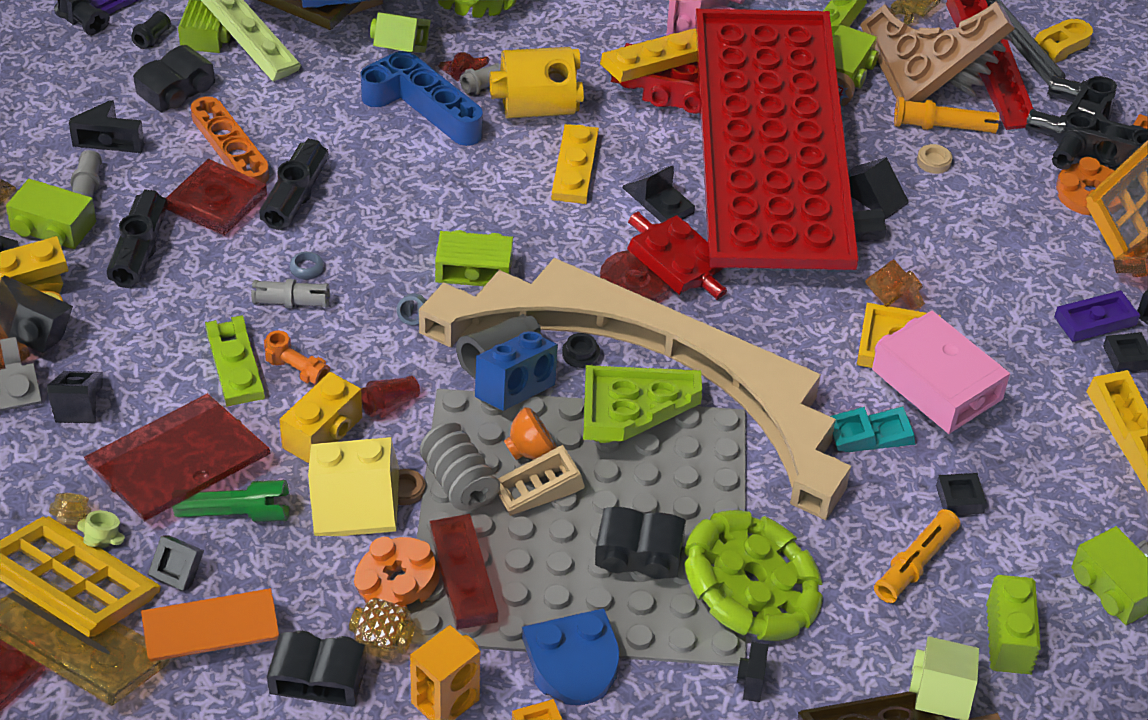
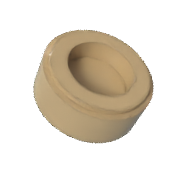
[917,144,952,174]

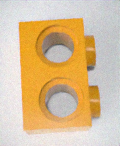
[410,625,481,720]

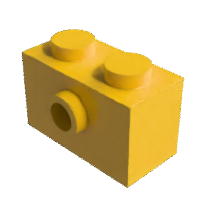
[279,372,363,463]

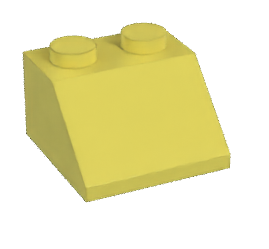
[308,437,399,536]

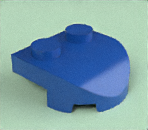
[522,608,619,705]

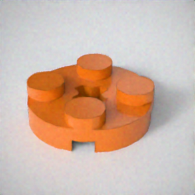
[1056,157,1127,216]
[354,536,440,615]

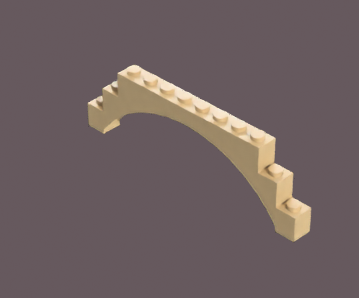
[419,258,851,520]

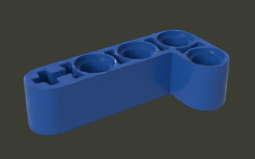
[360,51,483,146]

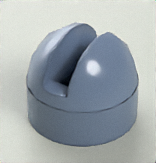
[397,293,427,325]

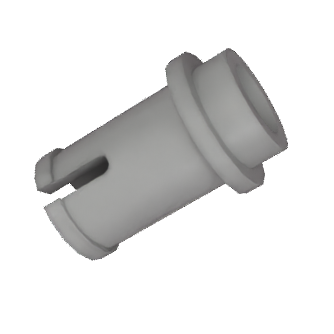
[460,63,501,95]

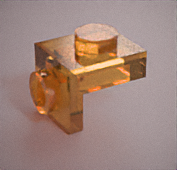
[865,259,925,310]

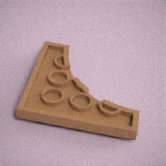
[860,1,1015,102]

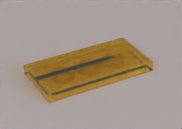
[0,577,170,706]

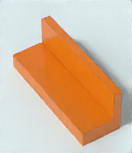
[141,588,279,662]

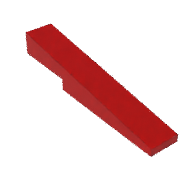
[946,0,1034,130]

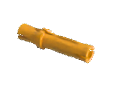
[874,509,961,603]

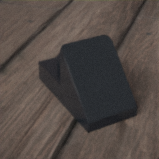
[69,100,145,153]
[622,165,695,223]
[47,371,103,424]

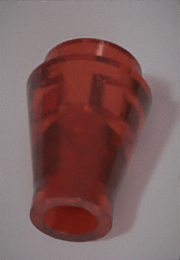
[361,375,420,418]

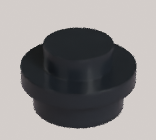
[562,333,600,368]

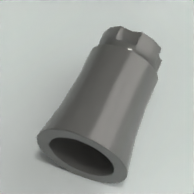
[456,314,543,379]

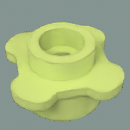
[77,510,125,548]

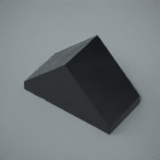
[848,157,908,219]

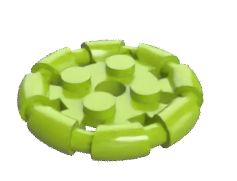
[684,510,823,641]

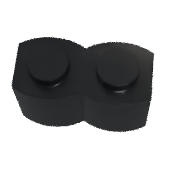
[133,45,215,113]
[595,507,686,579]
[267,630,367,707]

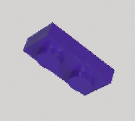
[1054,290,1140,342]

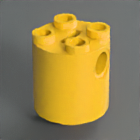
[489,47,584,119]

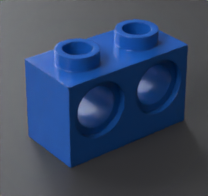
[475,331,558,411]

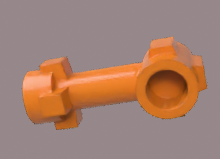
[264,330,330,385]

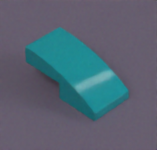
[830,406,916,452]

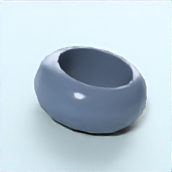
[289,251,324,280]

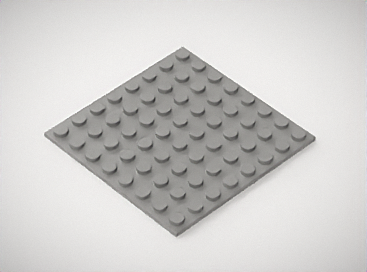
[403,389,746,667]

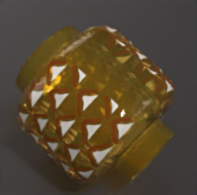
[348,598,416,660]

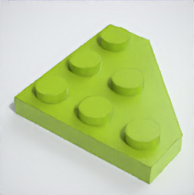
[583,365,702,443]

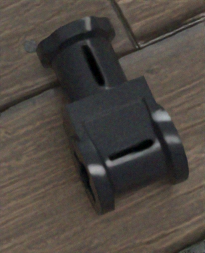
[54,0,110,36]

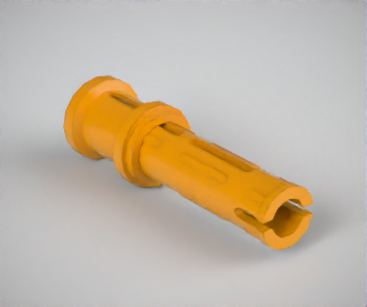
[894,96,999,134]

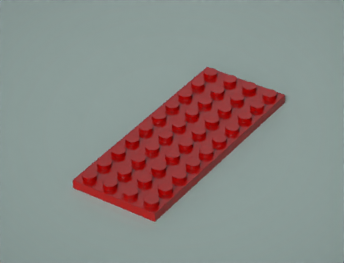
[695,8,858,270]

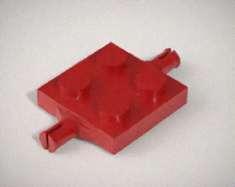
[627,211,727,300]

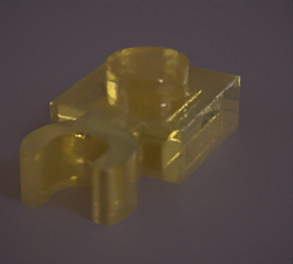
[891,0,940,25]

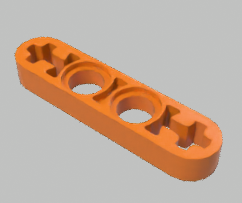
[190,96,269,187]

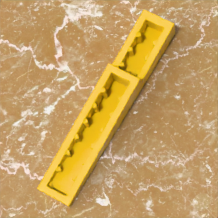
[1086,370,1148,492]

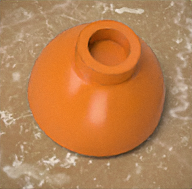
[504,407,557,460]

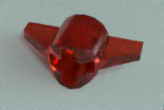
[438,52,490,82]

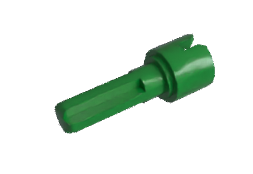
[172,480,290,522]

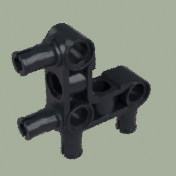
[1025,75,1148,189]

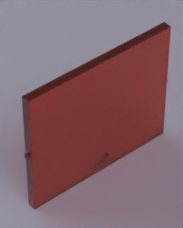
[84,393,271,522]

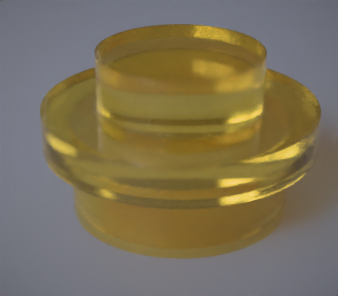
[49,493,92,525]

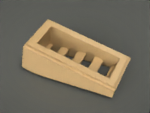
[498,445,585,516]

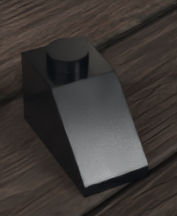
[0,275,73,353]

